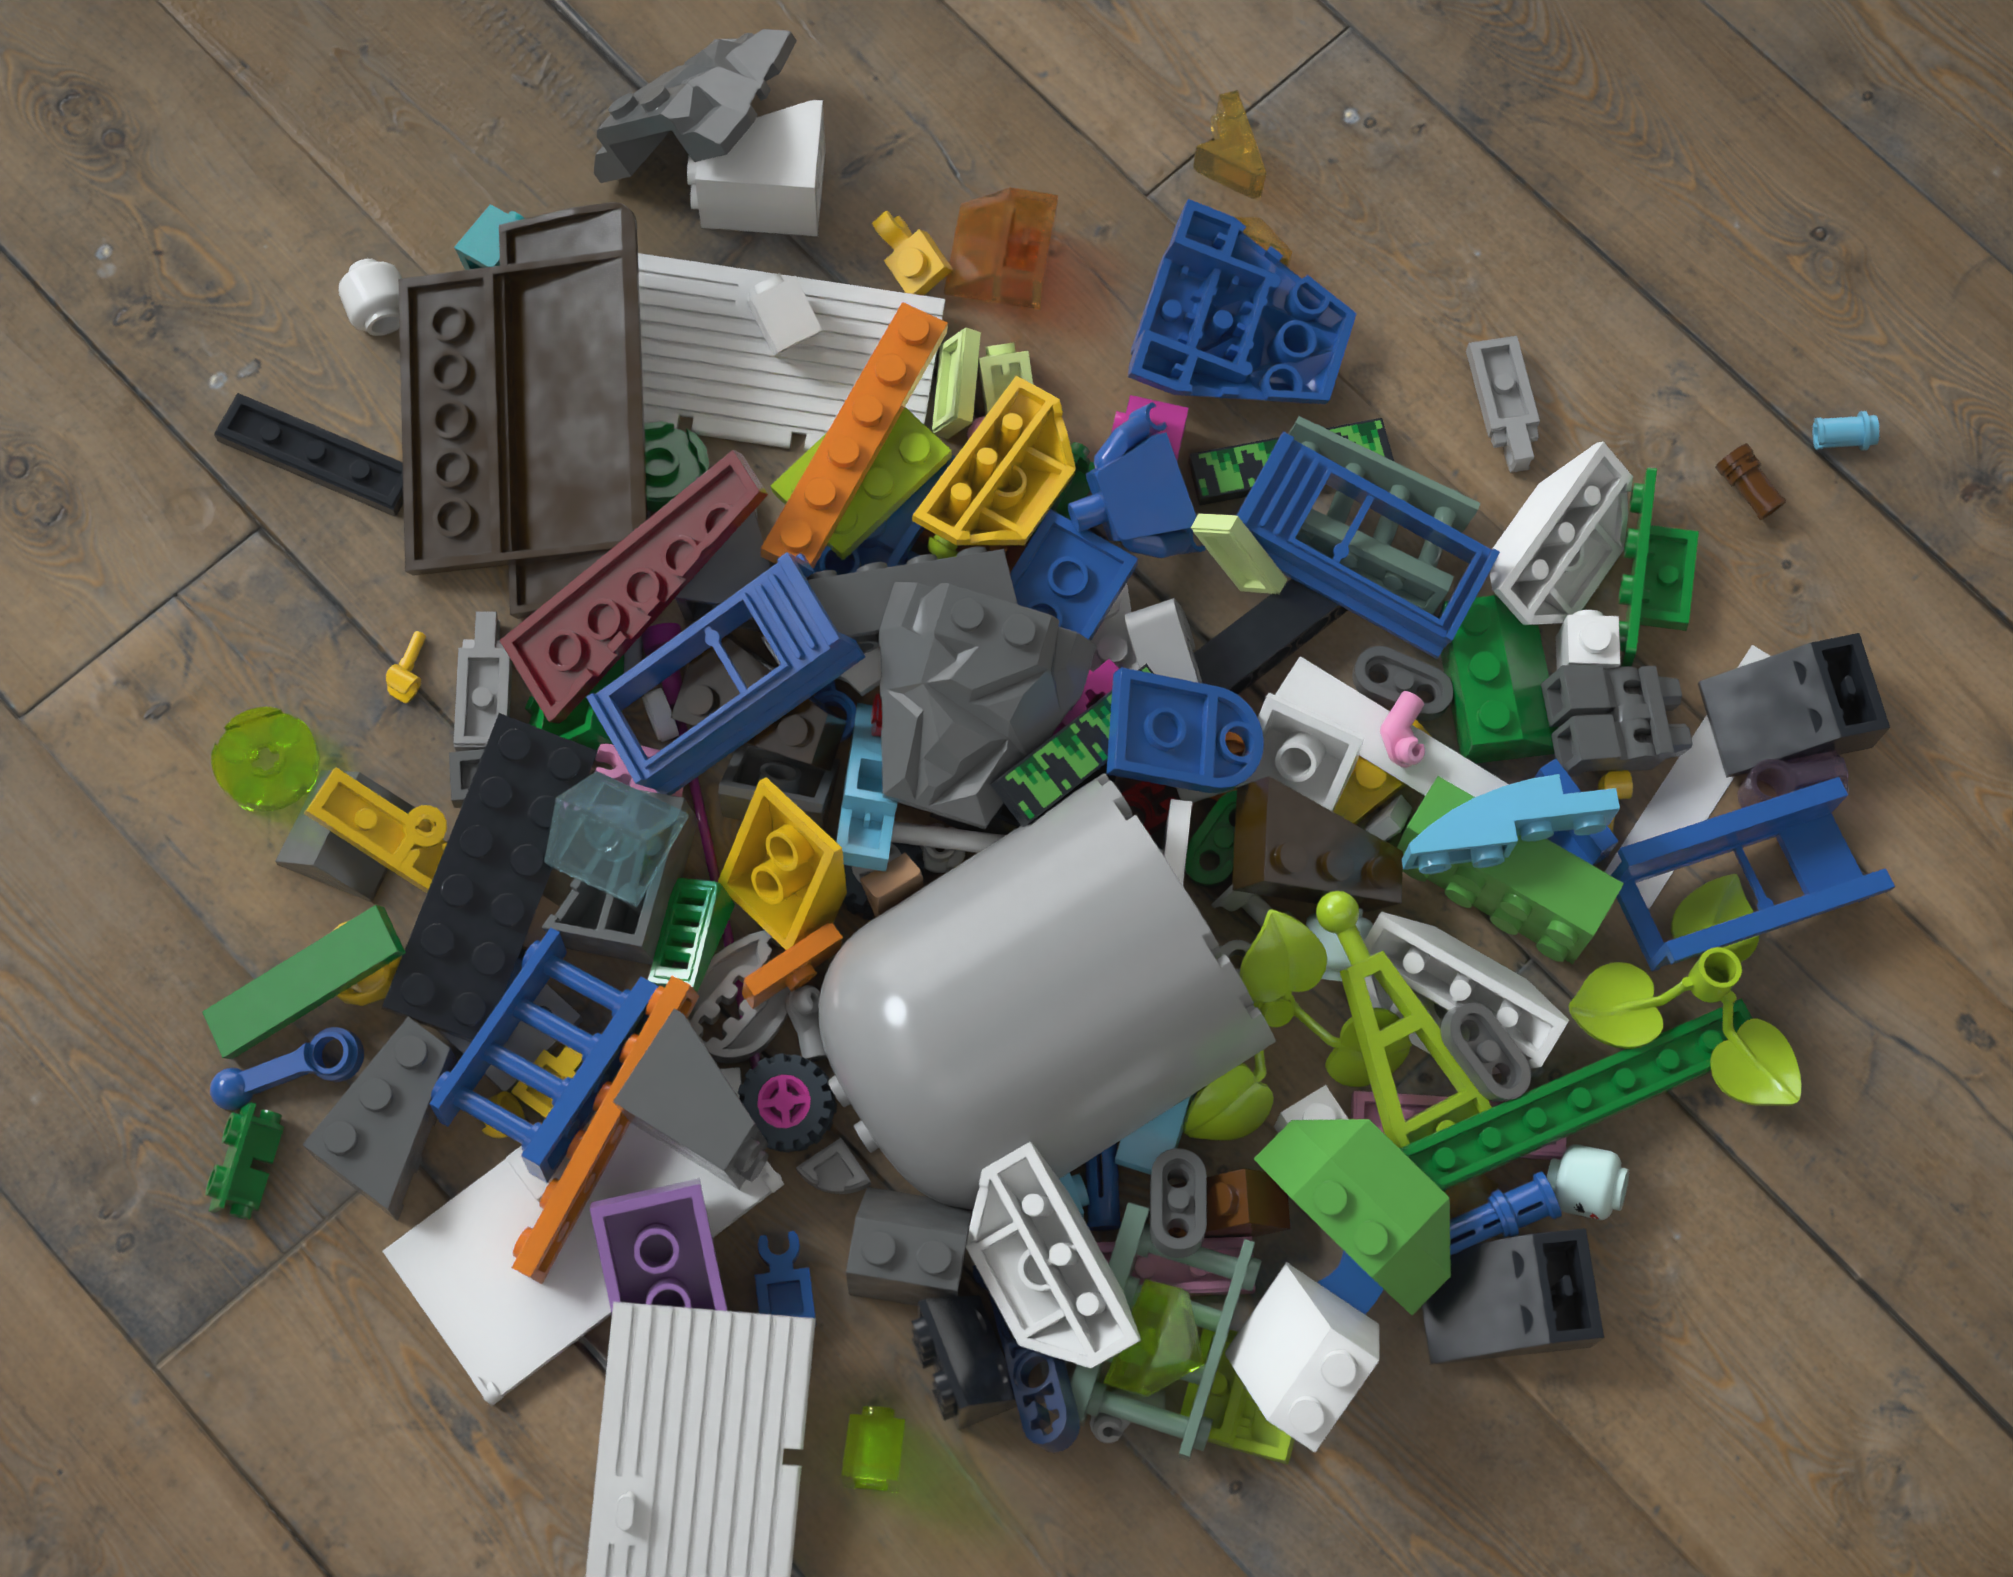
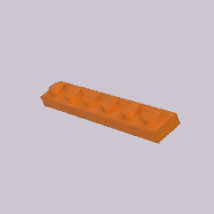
[761,302,948,569]
[511,976,699,1284]

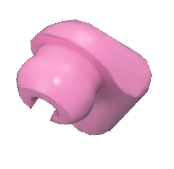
[1380,691,1425,768]

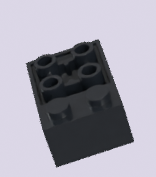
[1698,633,1890,778]
[1421,1228,1604,1365]
[911,1295,1017,1431]

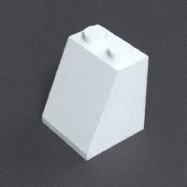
[687,100,825,236]
[1225,1262,1379,1452]

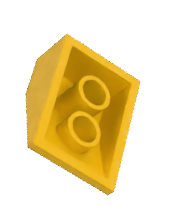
[718,777,847,950]

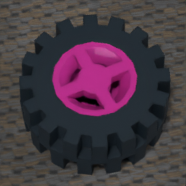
[737,1053,837,1153]

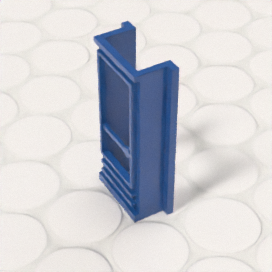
[1236,431,1500,659]
[586,552,865,795]
[1610,777,1895,972]

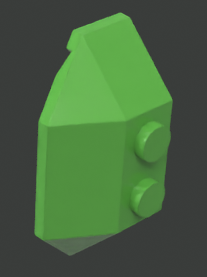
[1254,1119,1451,1315]

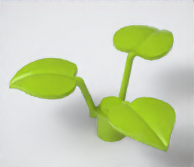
[1569,874,1801,1106]
[1183,909,1412,1140]

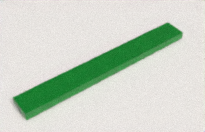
[1399,998,1753,1192]

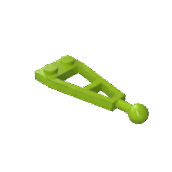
[1316,891,1492,1148]

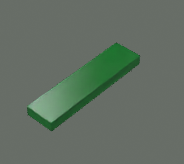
[202,905,406,1059]

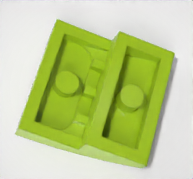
[1180,1328,1295,1465]

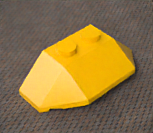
[912,376,1076,545]

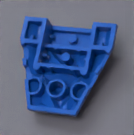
[1128,199,1357,404]

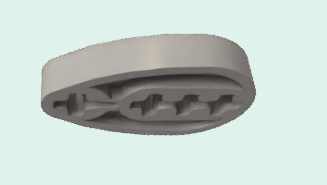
[687,930,790,1064]

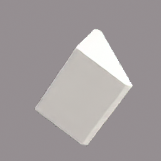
[1236,693,1365,812]

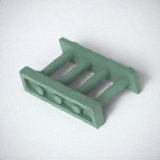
[1289,416,1481,614]
[1071,1202,1262,1461]

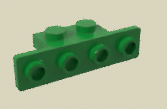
[1618,467,1699,667]

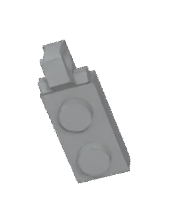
[1466,336,1540,473]
[453,612,512,752]

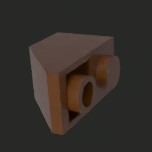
[1168,1168,1291,1238]

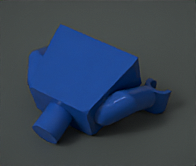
[1068,402,1206,559]

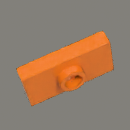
[742,923,843,1009]

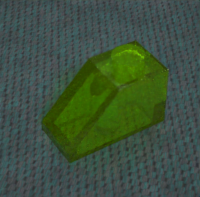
[842,1406,906,1493]

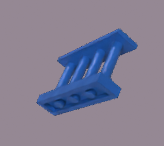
[429,928,659,1183]

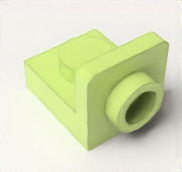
[978,343,1033,415]

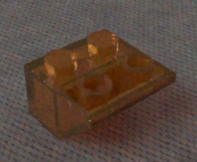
[944,187,1058,310]

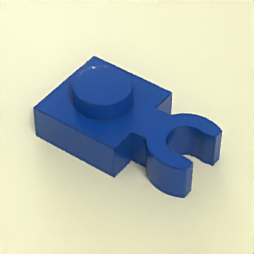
[755,1231,817,1325]

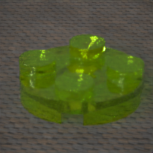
[211,707,320,811]

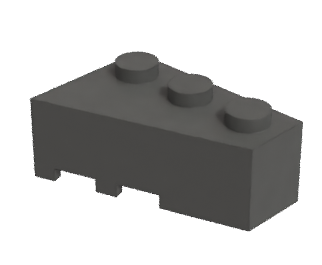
[541,789,699,965]
[303,1017,458,1222]

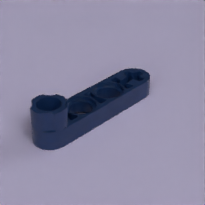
[973,1265,1080,1453]

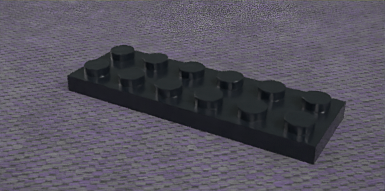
[382,713,598,1042]

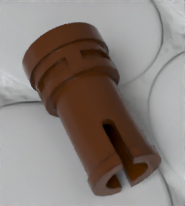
[1715,443,1786,520]

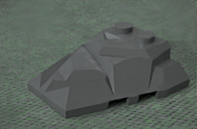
[594,29,797,183]
[879,582,1097,829]

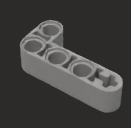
[1125,598,1234,803]

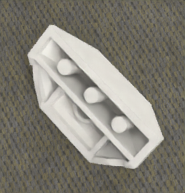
[1489,442,1633,625]
[1364,912,1569,1074]
[965,1142,1141,1368]

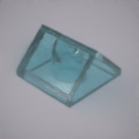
[544,771,689,907]

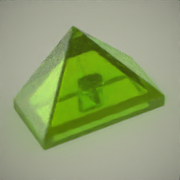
[1104,1279,1205,1397]

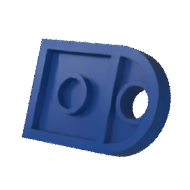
[1106,667,1264,793]

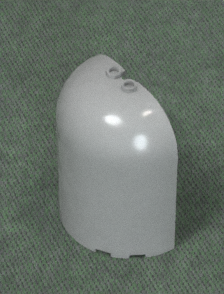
[818,773,1276,1210]

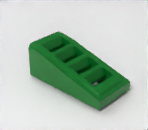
[648,878,735,992]

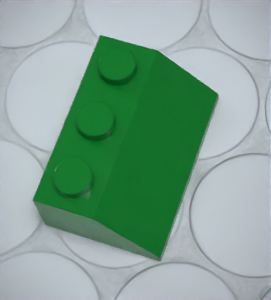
[1437,595,1559,764]

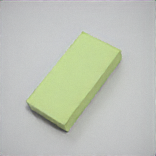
[932,328,981,439]
[1191,514,1287,594]

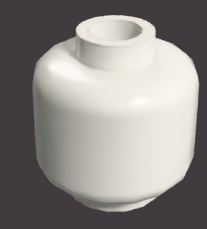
[339,259,402,336]

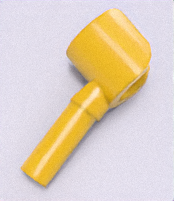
[386,631,426,704]
[1597,770,1633,833]

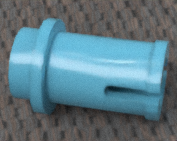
[1813,411,1879,451]

